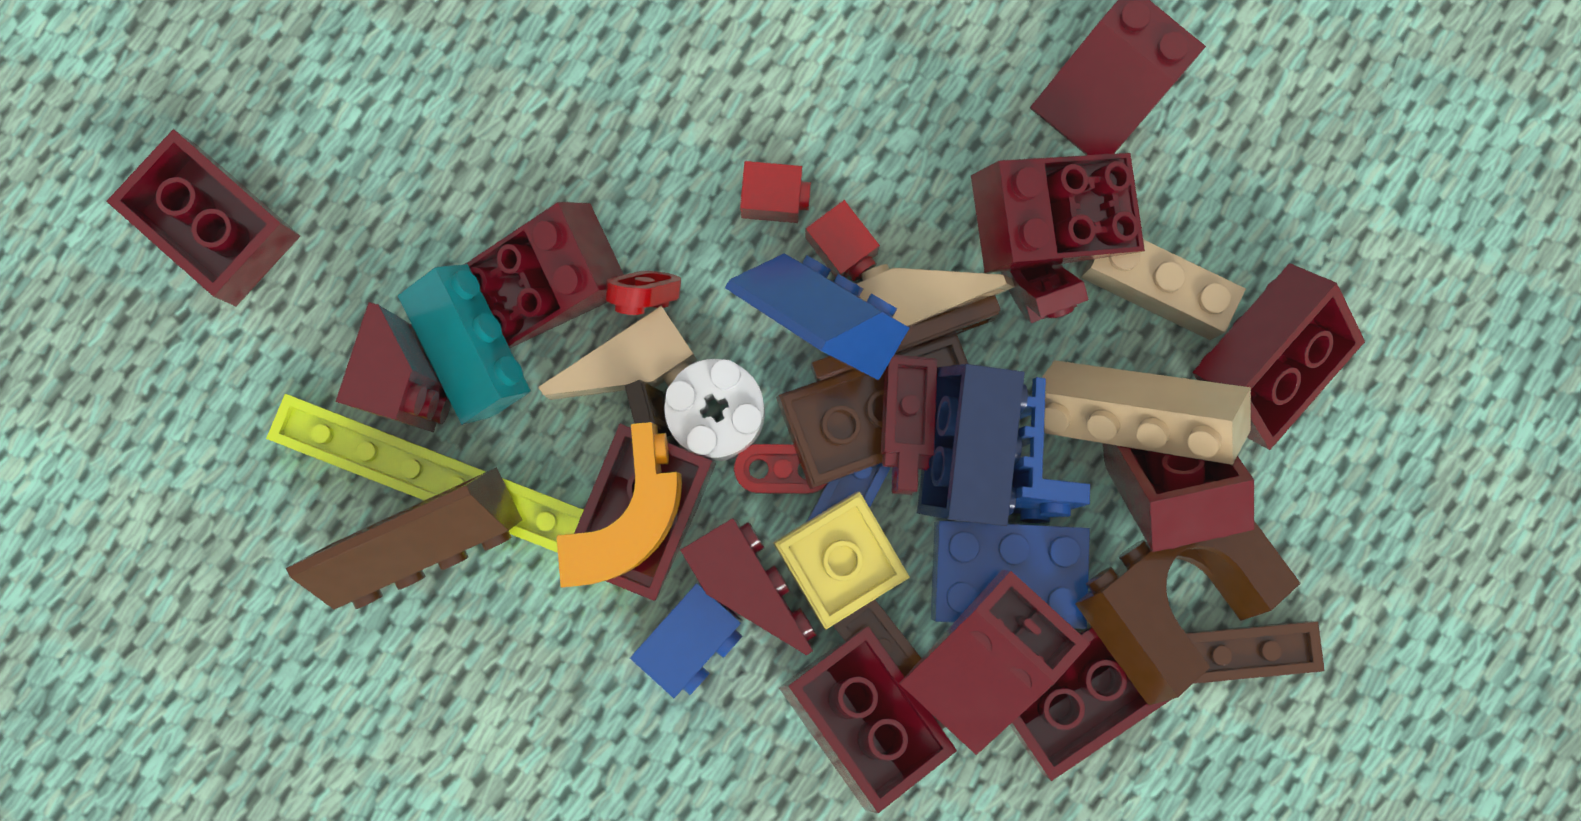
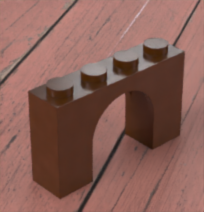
[1075,521,1301,706]

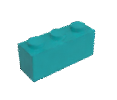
[398,264,531,425]

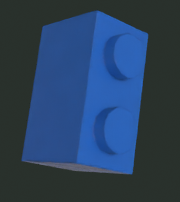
[630,582,743,698]

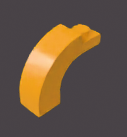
[557,422,682,588]

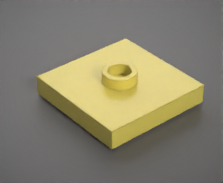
[773,492,910,630]

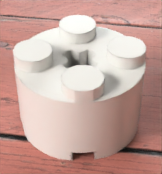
[665,359,765,461]

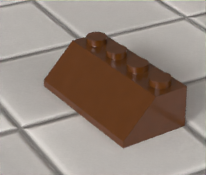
[286,467,522,610]

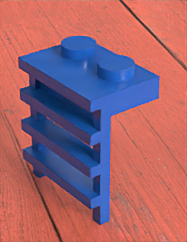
[1012,377,1090,523]

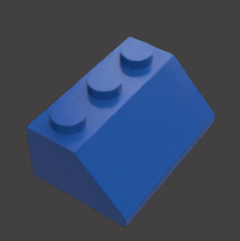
[725,253,910,380]

